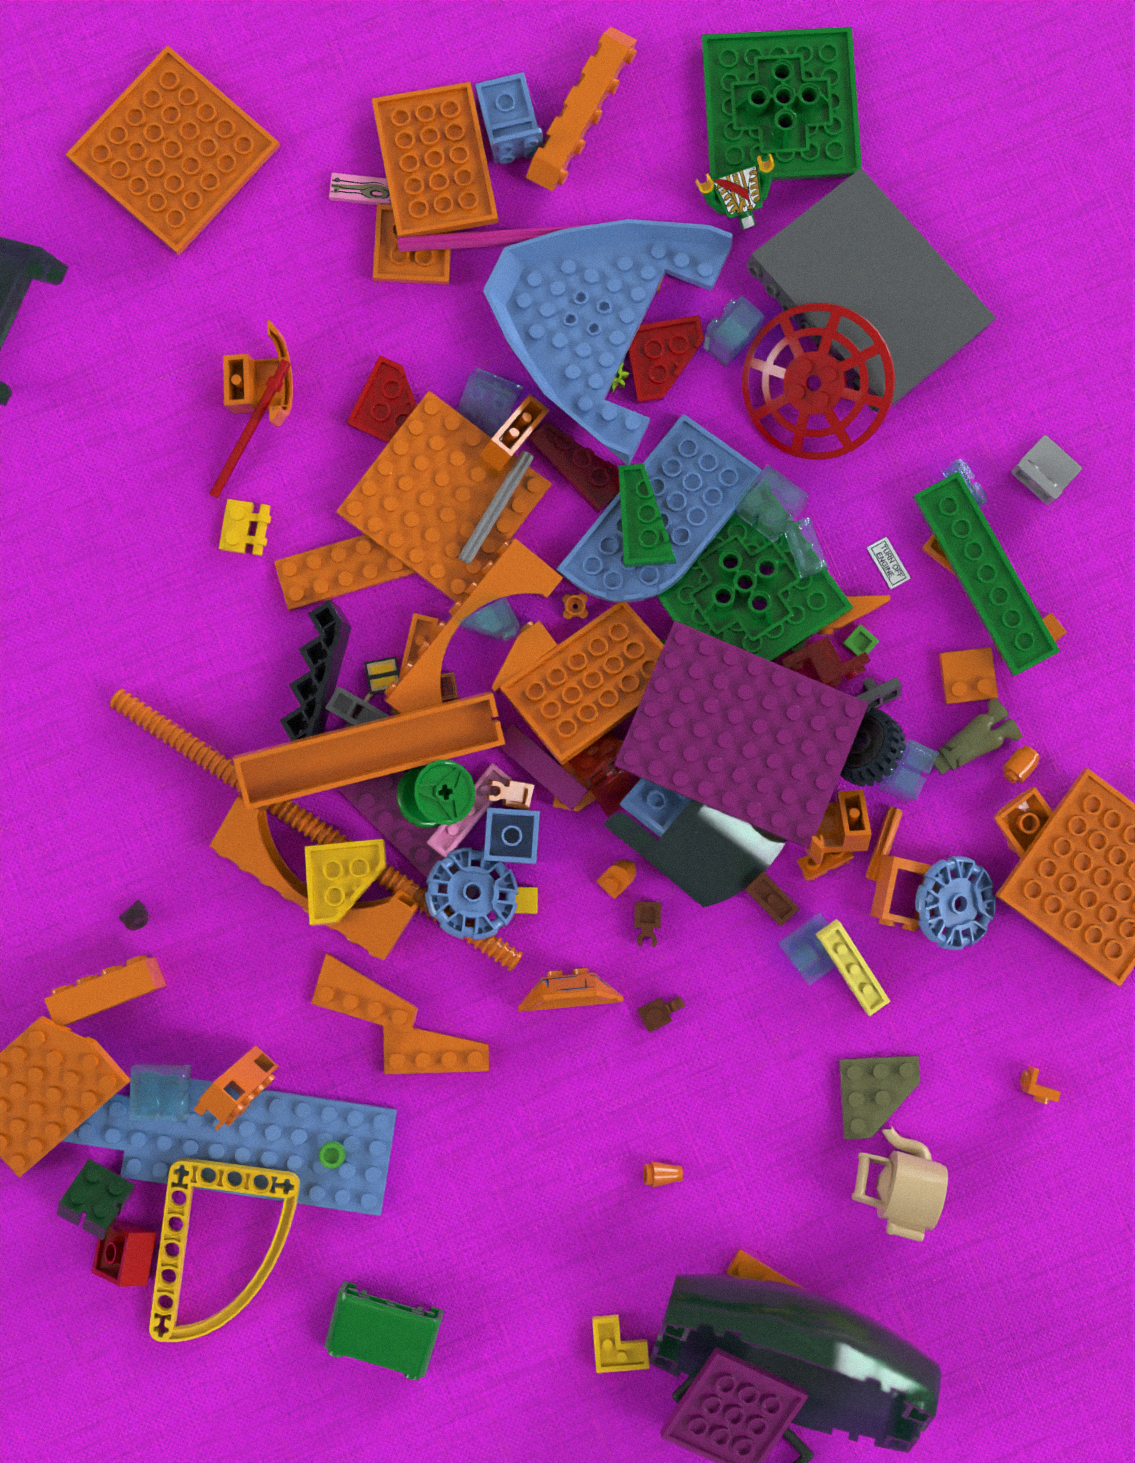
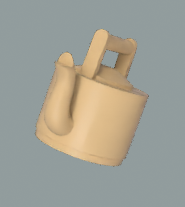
[852,1126,948,1242]

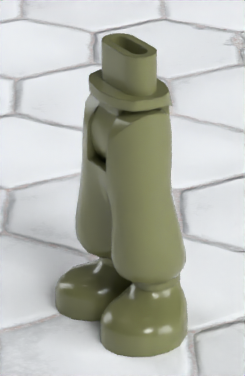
[930,698,1023,775]

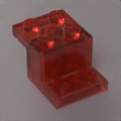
[778,636,871,689]

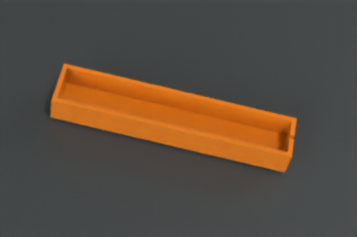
[233,691,505,811]

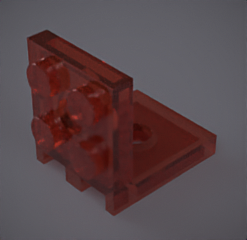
[568,731,641,817]

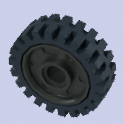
[840,707,905,787]

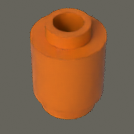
[1002,745,1040,784]

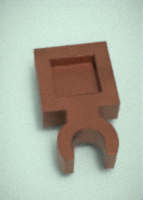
[634,902,661,947]

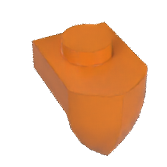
[596,859,637,899]

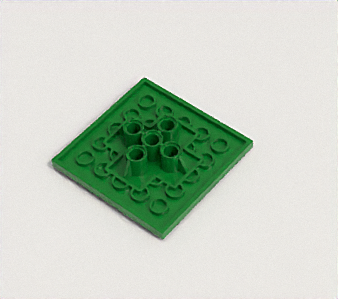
[701,27,862,181]
[656,484,853,662]

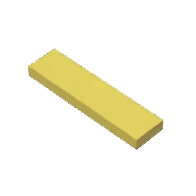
[815,919,891,1017]

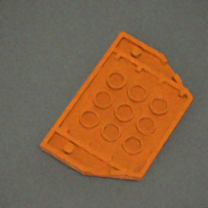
[0,1016,131,1178]

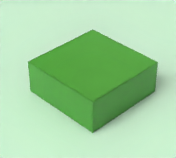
[842,624,879,661]

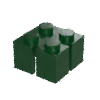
[57,1159,135,1240]

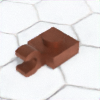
[637,996,685,1033]

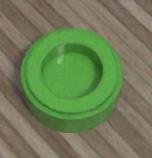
[318,1141,346,1169]

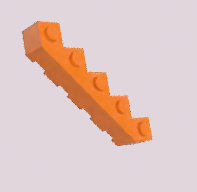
[526,26,637,191]

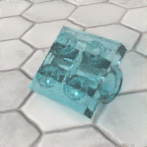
[777,912,836,986]

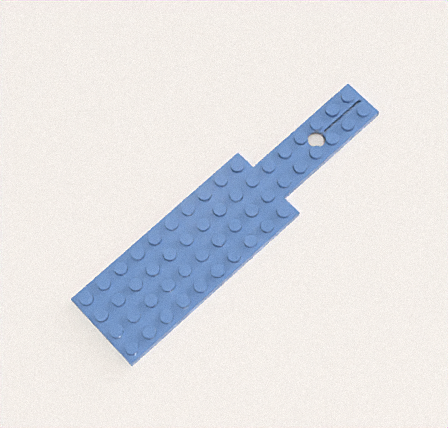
[62,1071,397,1216]

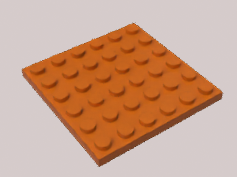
[65,45,280,256]
[336,391,552,602]
[995,768,1135,987]

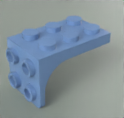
[475,72,543,164]
[620,778,691,838]

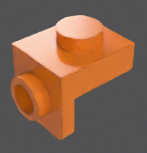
[1020,1066,1061,1105]

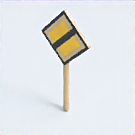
[345,656,400,728]

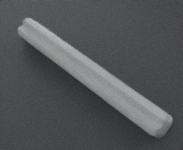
[459,451,533,564]

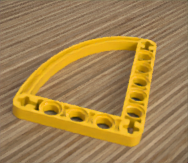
[149,1158,300,1342]

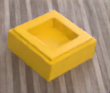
[515,887,538,914]

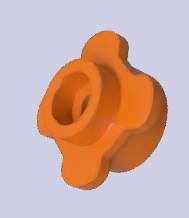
[562,593,588,620]

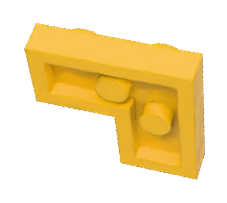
[592,1314,649,1373]

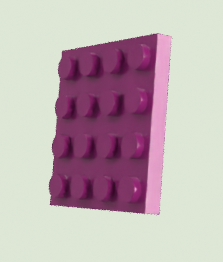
[660,1347,809,1463]

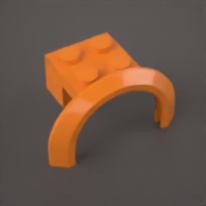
[223,320,293,427]
[804,790,872,864]

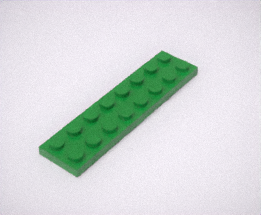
[912,471,1060,677]

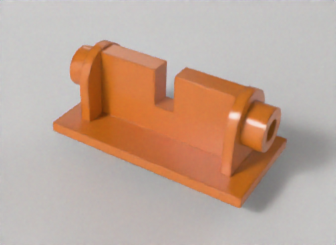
[796,852,854,882]

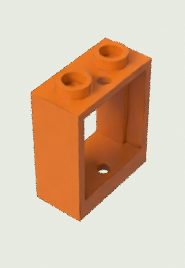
[870,855,937,932]

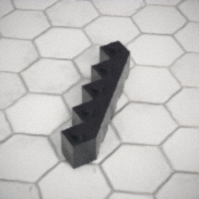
[280,600,352,741]

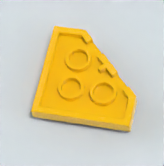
[305,839,386,926]

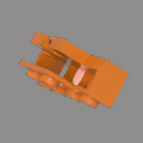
[194,1045,279,1131]

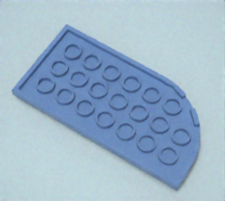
[556,414,765,602]

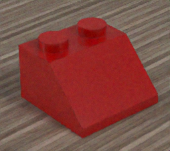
[91,1221,156,1287]

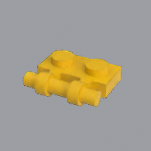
[219,499,271,556]

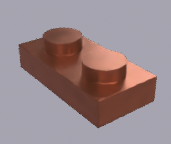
[744,871,800,927]

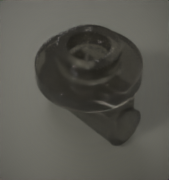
[119,899,150,930]

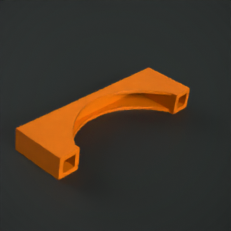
[384,538,563,713]
[210,793,421,961]

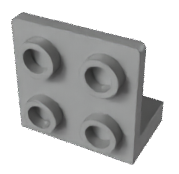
[1010,435,1082,506]

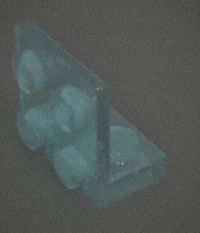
[457,368,524,437]

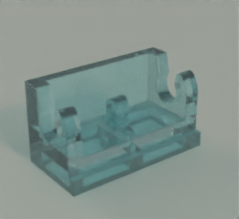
[784,518,829,579]

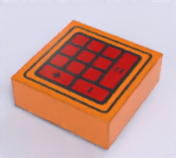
[440,672,458,701]

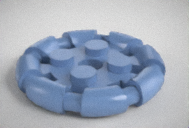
[425,847,518,940]
[915,856,996,951]

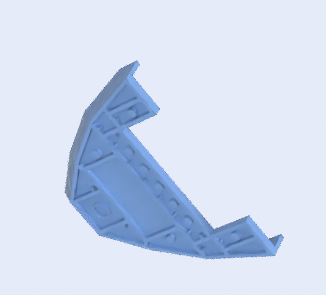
[483,219,733,466]

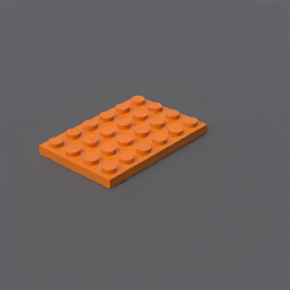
[371,82,499,238]
[499,602,664,765]

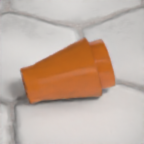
[643,1161,683,1188]

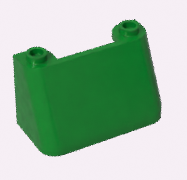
[324,1281,445,1380]

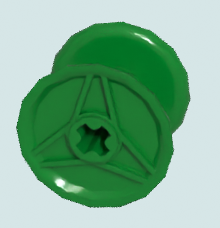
[397,759,475,829]

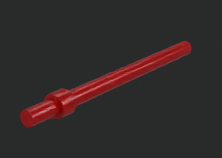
[209,359,291,499]

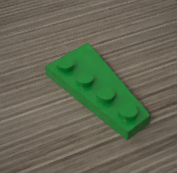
[618,464,677,567]

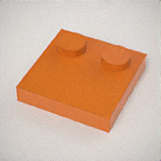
[938,647,998,705]

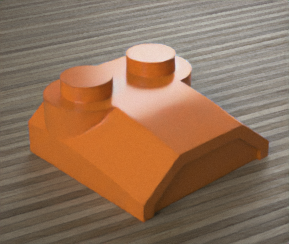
[993,787,1053,859]

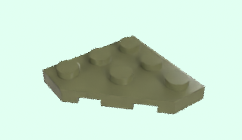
[839,1055,920,1139]

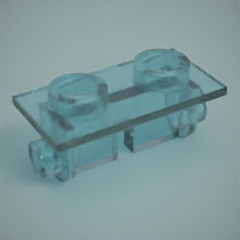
[942,458,988,507]

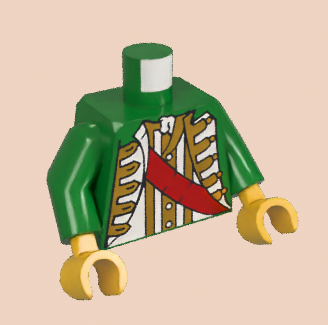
[695,154,774,229]

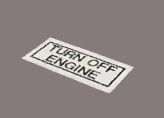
[867,537,911,589]

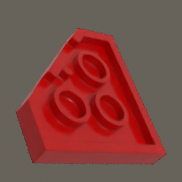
[628,315,704,404]
[347,355,417,444]

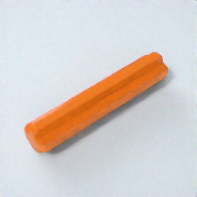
[866,806,903,882]

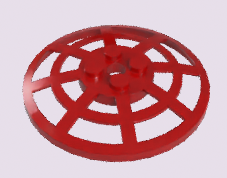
[742,303,895,460]

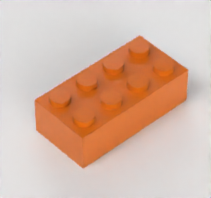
[44,955,166,1026]

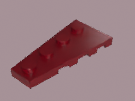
[528,421,620,514]

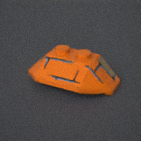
[518,968,623,1012]

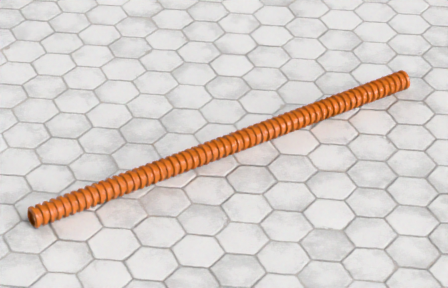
[109,688,523,972]

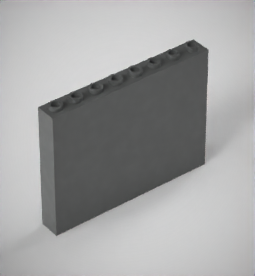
[746,168,996,413]

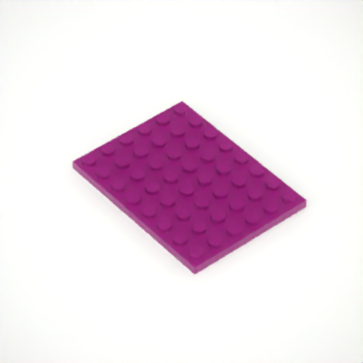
[613,621,869,849]

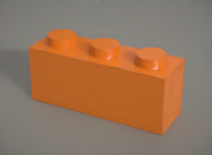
[480,394,549,472]

